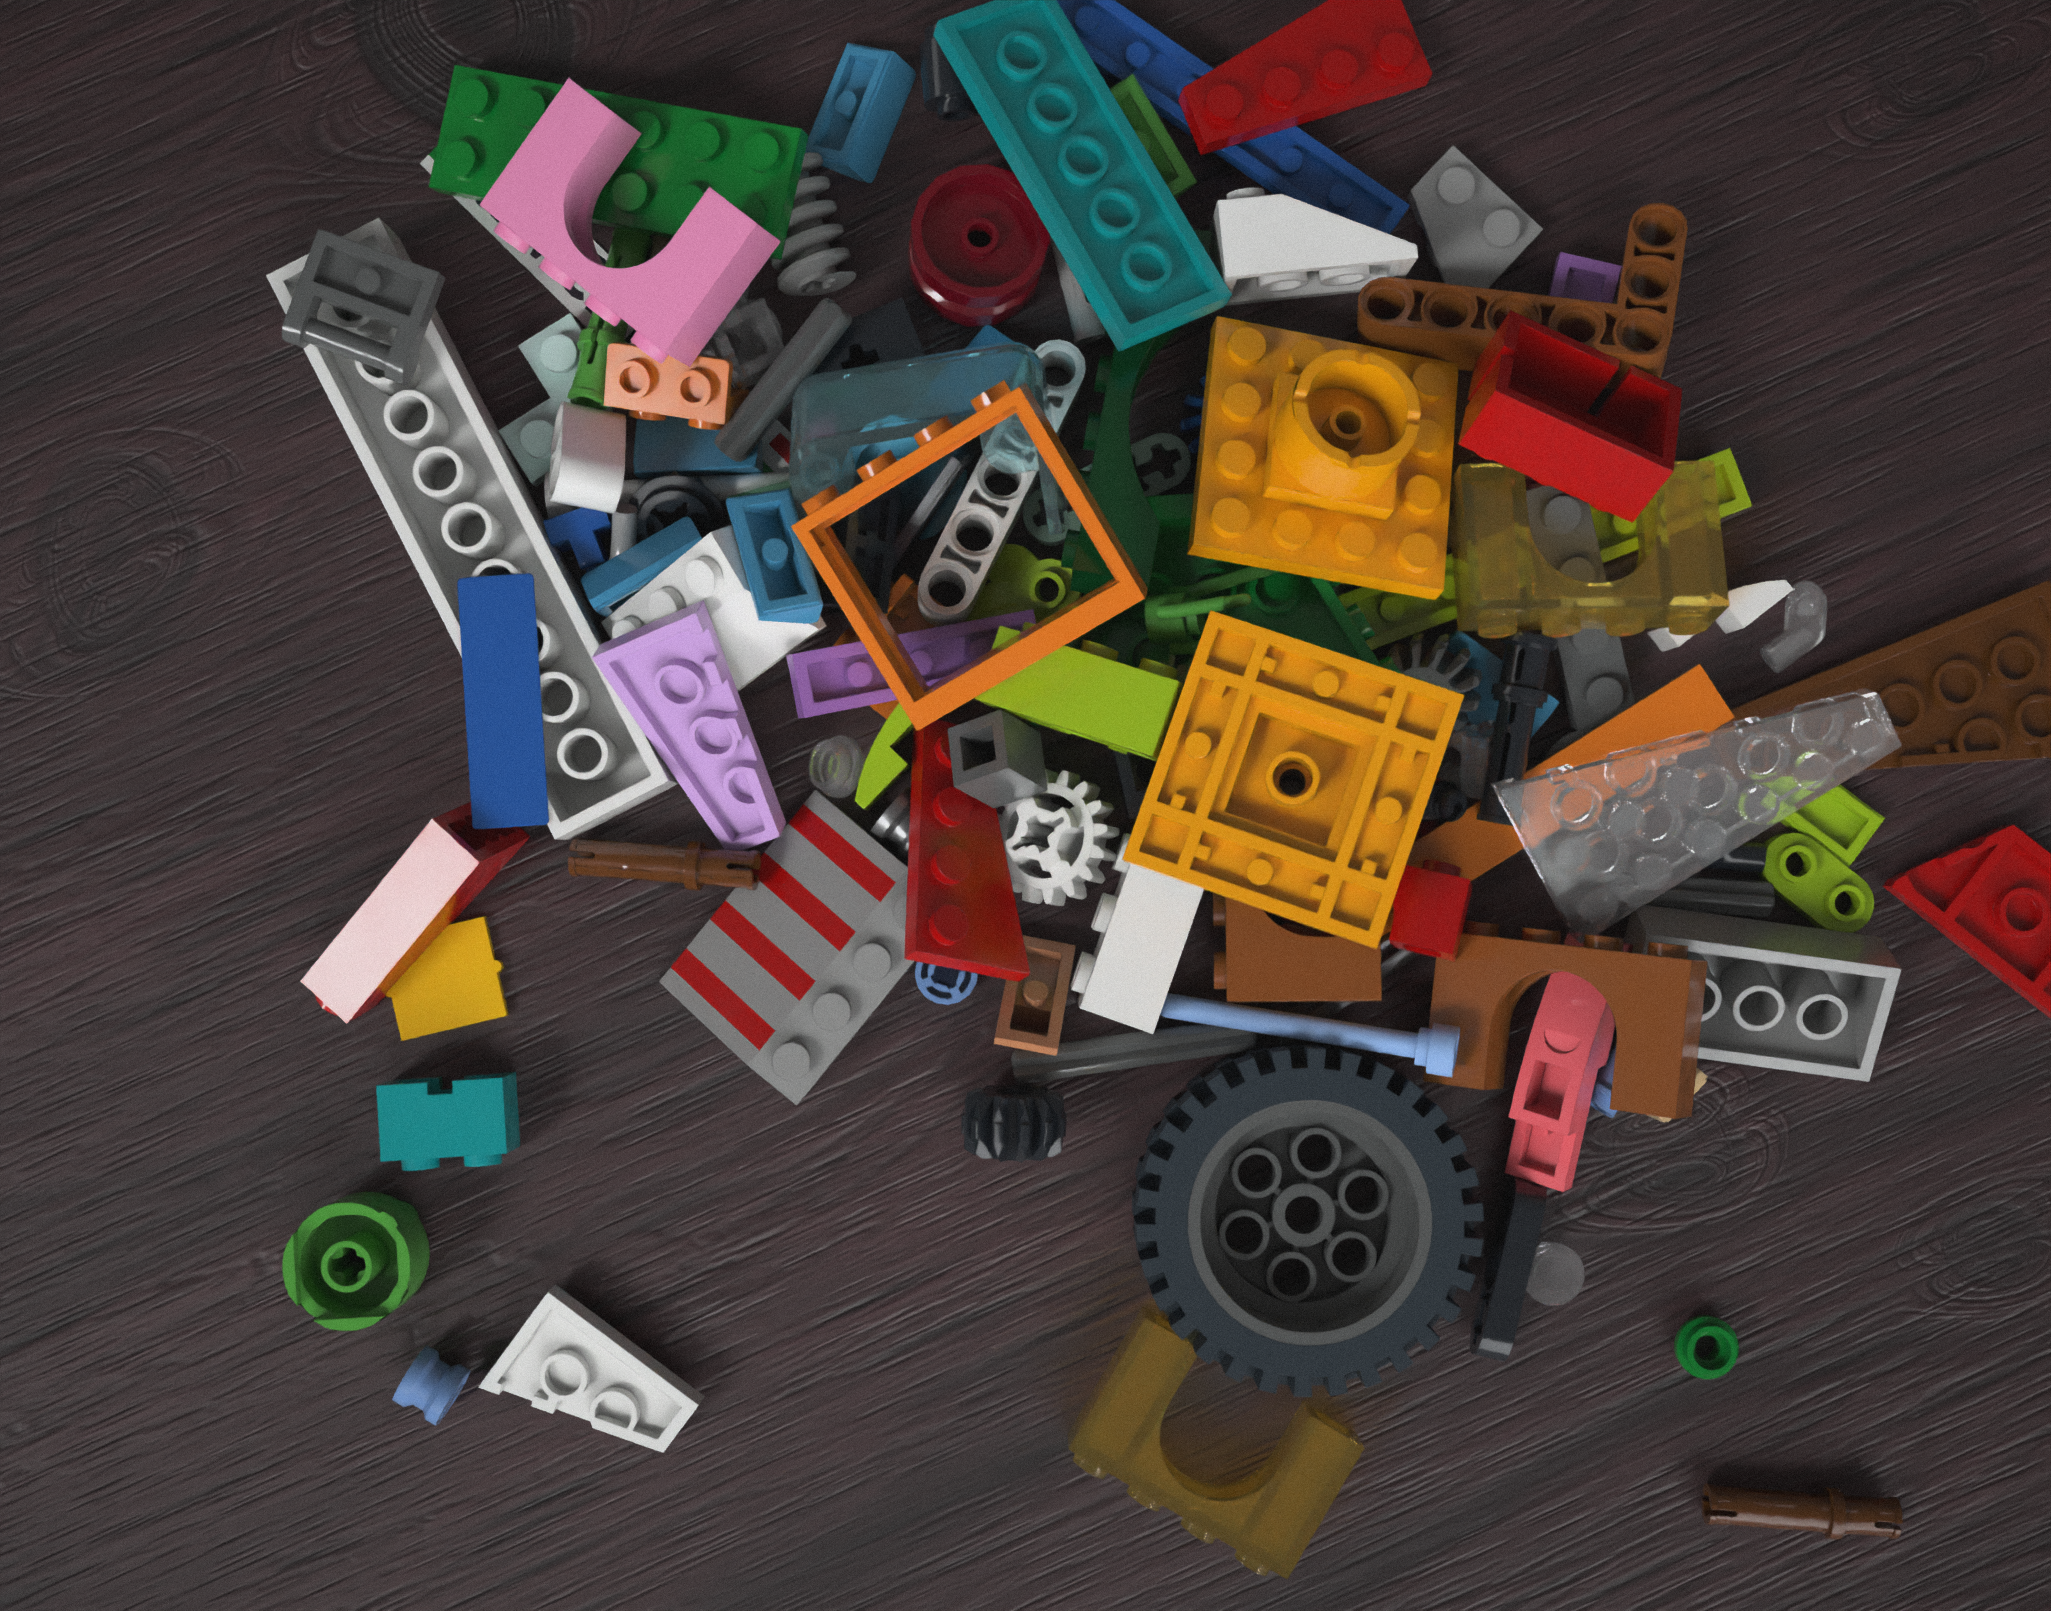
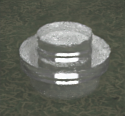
[808,735,865,798]
[1526,1242,1585,1306]

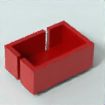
[1458,310,1683,523]

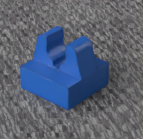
[543,507,612,573]

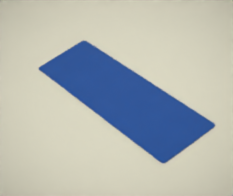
[457,573,549,829]

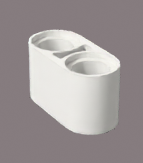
[549,401,626,514]

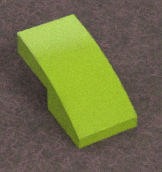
[855,703,913,811]

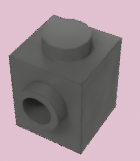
[948,709,1048,808]

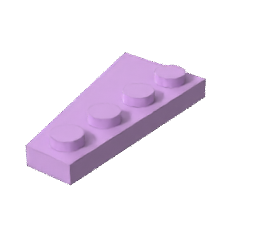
[592,600,786,851]

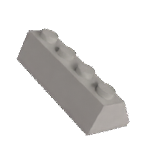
[1624,903,1902,1082]

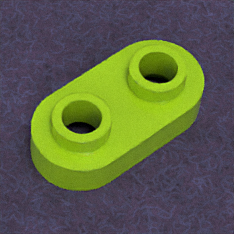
[1757,833,1874,933]

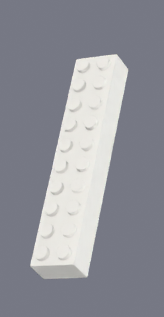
[266,218,679,840]

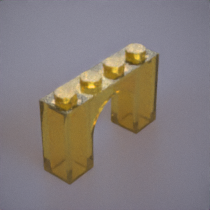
[1449,461,1729,638]
[1067,1306,1364,1579]

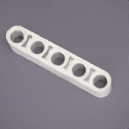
[918,339,1086,627]

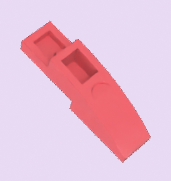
[1504,929,1633,1192]

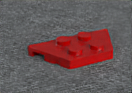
[1883,824,2051,1019]

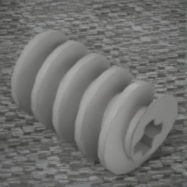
[770,152,856,296]

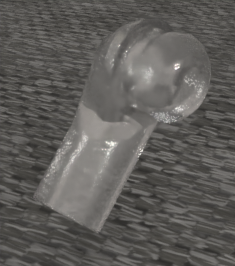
[1760,580,1827,673]

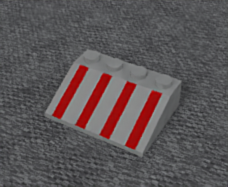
[659,790,915,1105]

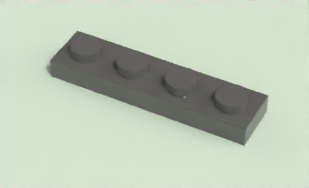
[1514,483,1635,732]

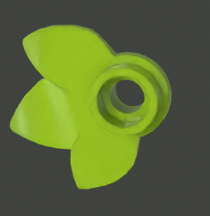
[965,544,1082,624]

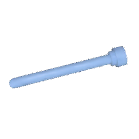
[1160,993,1460,1077]

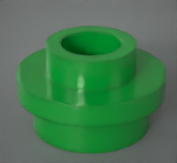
[1674,1315,1739,1379]

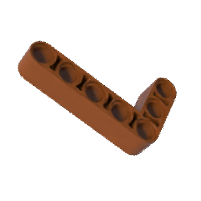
[1357,203,1688,389]

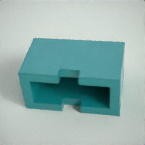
[376,1072,520,1171]

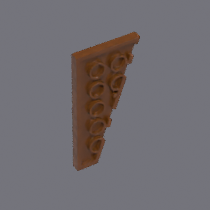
[1703,580,2051,780]

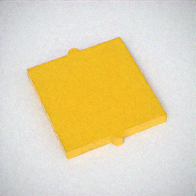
[385,916,509,1041]

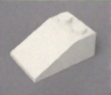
[1209,188,1418,306]

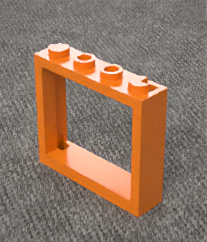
[791,380,1148,731]

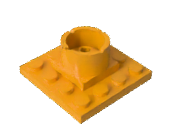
[1187,316,1459,600]
[1122,610,1464,949]

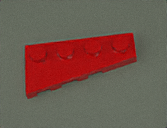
[1178,0,1433,155]
[904,719,1030,982]

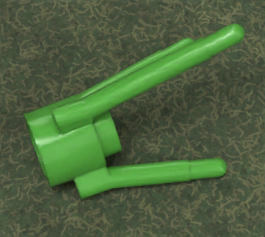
[1145,566,1279,656]

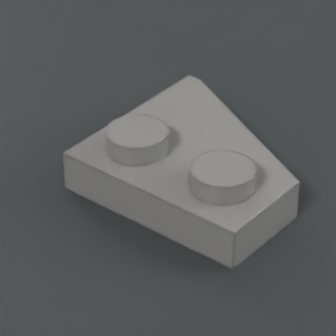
[1407,145,1543,288]

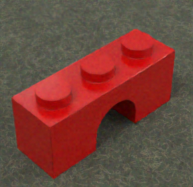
[1263,859,1472,962]

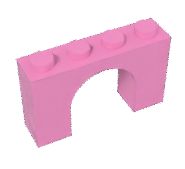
[479,78,781,367]

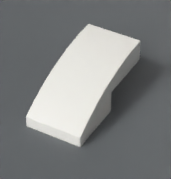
[1647,580,1794,652]

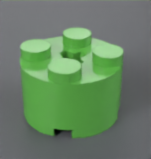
[282,1192,430,1331]

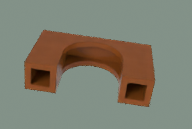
[1213,775,1382,1003]
[1423,921,1708,1119]

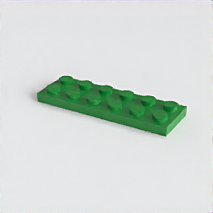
[429,65,809,260]

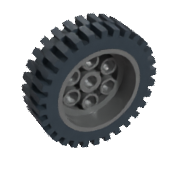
[1132,1041,1484,1397]

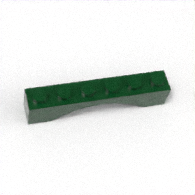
[1061,228,1212,604]

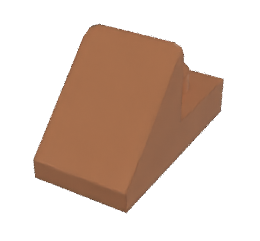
[994,935,1076,1056]

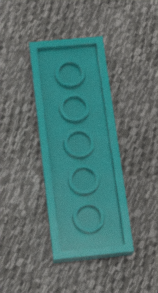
[933,0,1232,352]

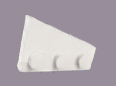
[478,1284,705,1453]

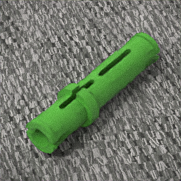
[567,228,652,410]

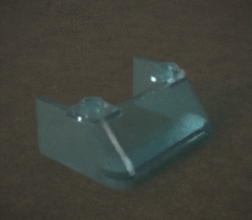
[789,342,1070,573]

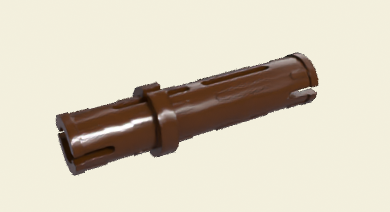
[568,837,761,891]
[1701,1483,1903,1540]

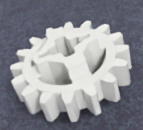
[998,769,1119,906]

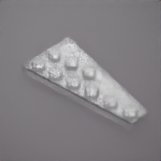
[1491,688,1902,944]

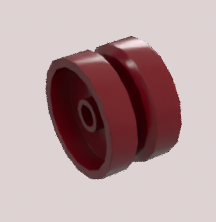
[908,164,1050,327]

